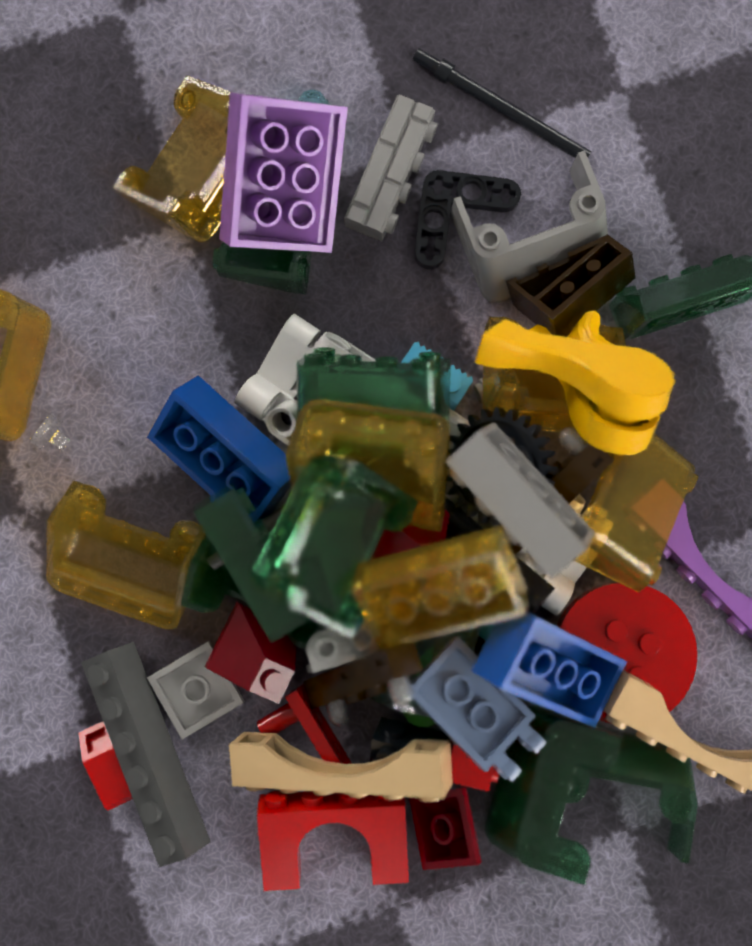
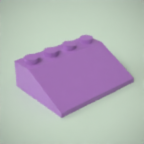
[219,92,348,253]

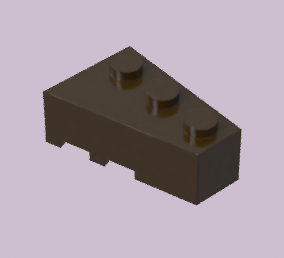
[506,234,636,337]

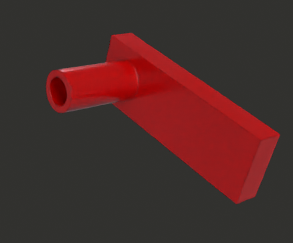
[257,684,352,764]

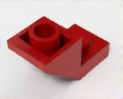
[78,721,133,811]

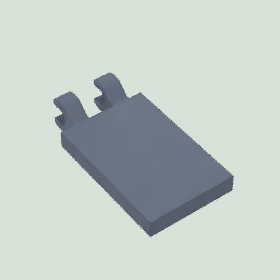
[403,636,546,782]

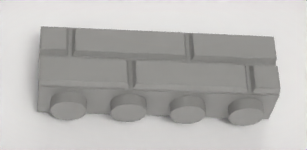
[344,95,438,241]

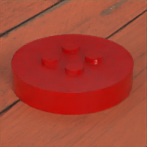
[556,582,698,726]

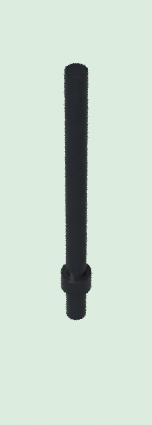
[413,48,592,158]

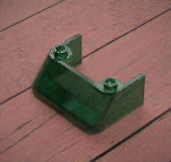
[535,722,698,863]

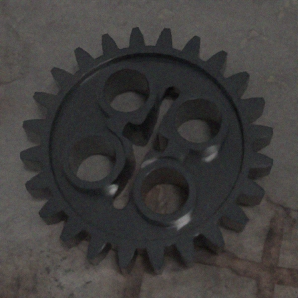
[441,407,557,526]

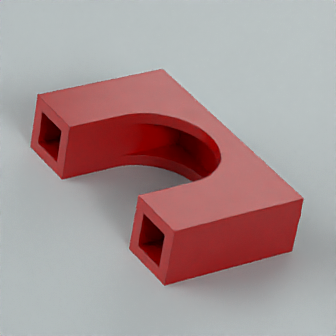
[257,791,409,891]

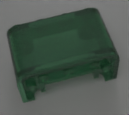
[296,347,451,459]

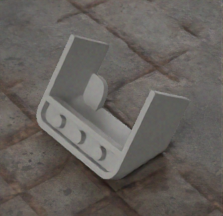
[450,150,608,303]

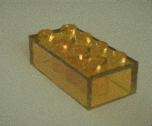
[351,525,527,650]

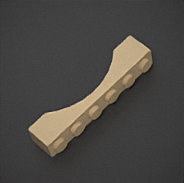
[603,670,752,794]
[229,732,453,802]

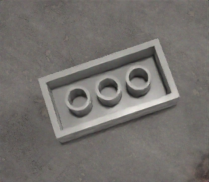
[445,422,595,579]

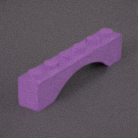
[624,479,752,647]

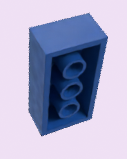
[147,375,303,529]
[472,602,627,728]

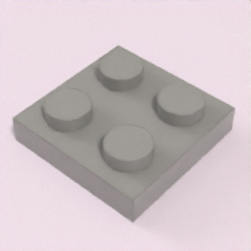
[147,641,245,739]

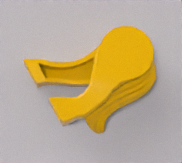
[475,310,675,455]

